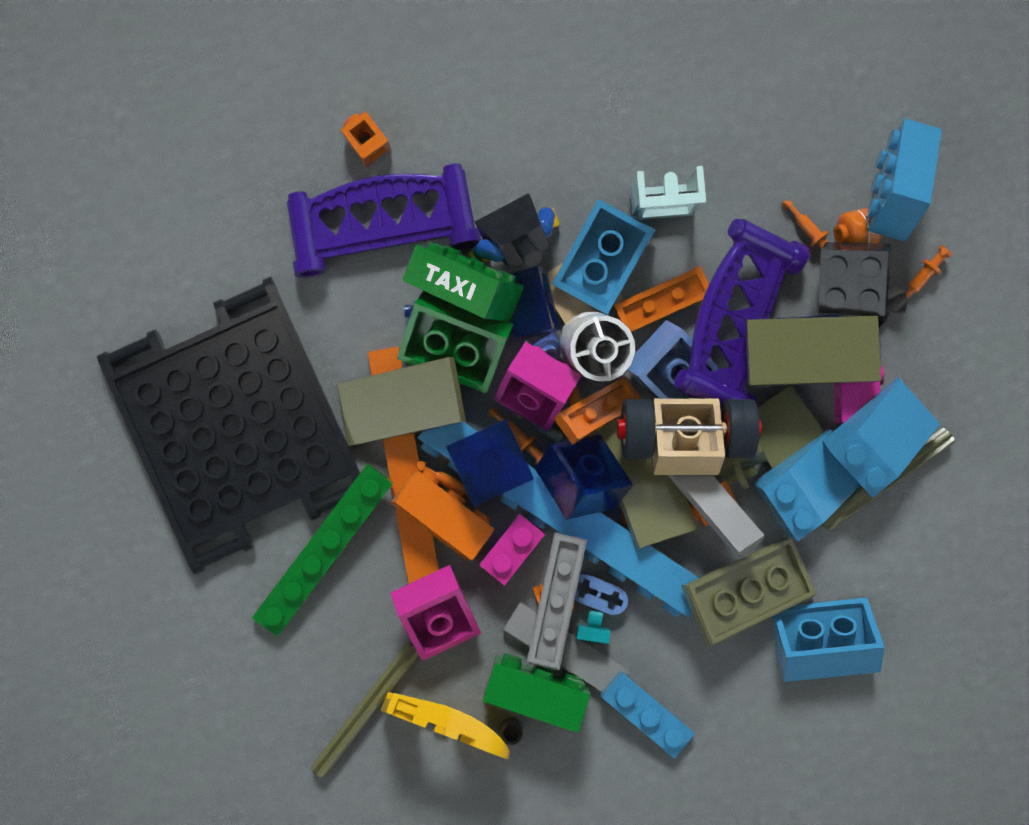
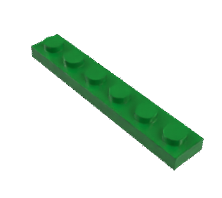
[252,463,393,637]

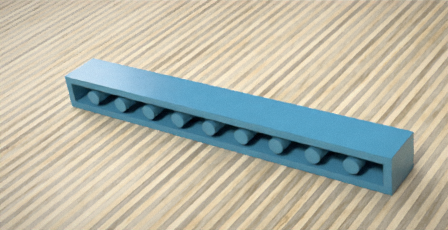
[418,422,699,618]

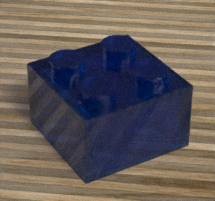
[446,419,534,507]
[535,434,633,520]

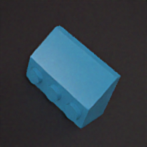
[772,597,885,682]

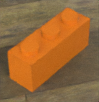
[390,470,495,561]

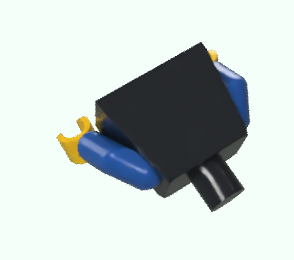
[467,193,560,268]

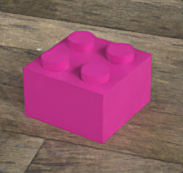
[493,341,582,432]
[390,565,482,661]

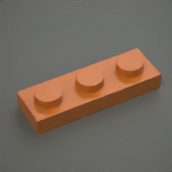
[613,266,709,333]
[554,376,642,445]

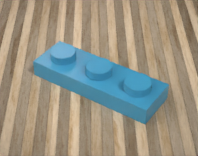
[600,670,695,759]

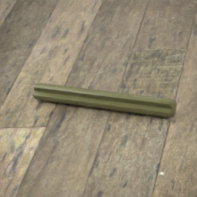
[822,428,955,531]
[311,642,419,778]

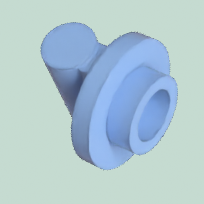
[532,333,561,360]

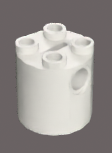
[560,311,635,381]

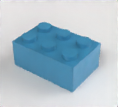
[866,118,942,242]

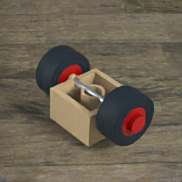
[617,399,762,475]

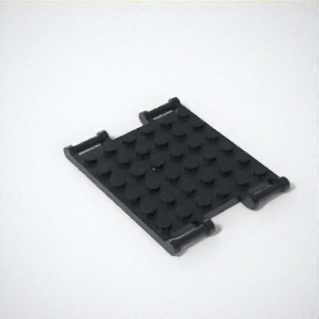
[97,276,361,575]

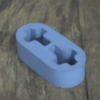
[574,573,628,615]

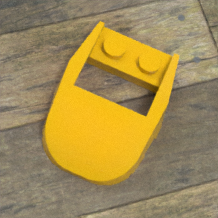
[380,692,510,760]

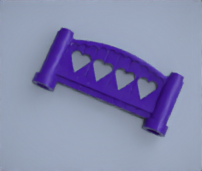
[287,164,481,278]
[674,218,809,410]

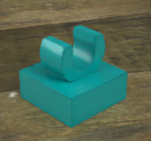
[575,609,611,644]

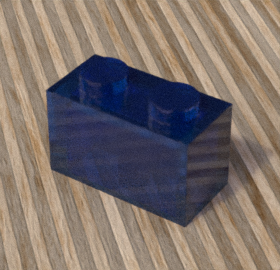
[508,266,560,339]

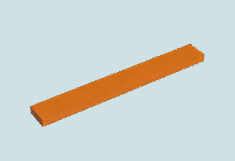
[368,346,439,584]

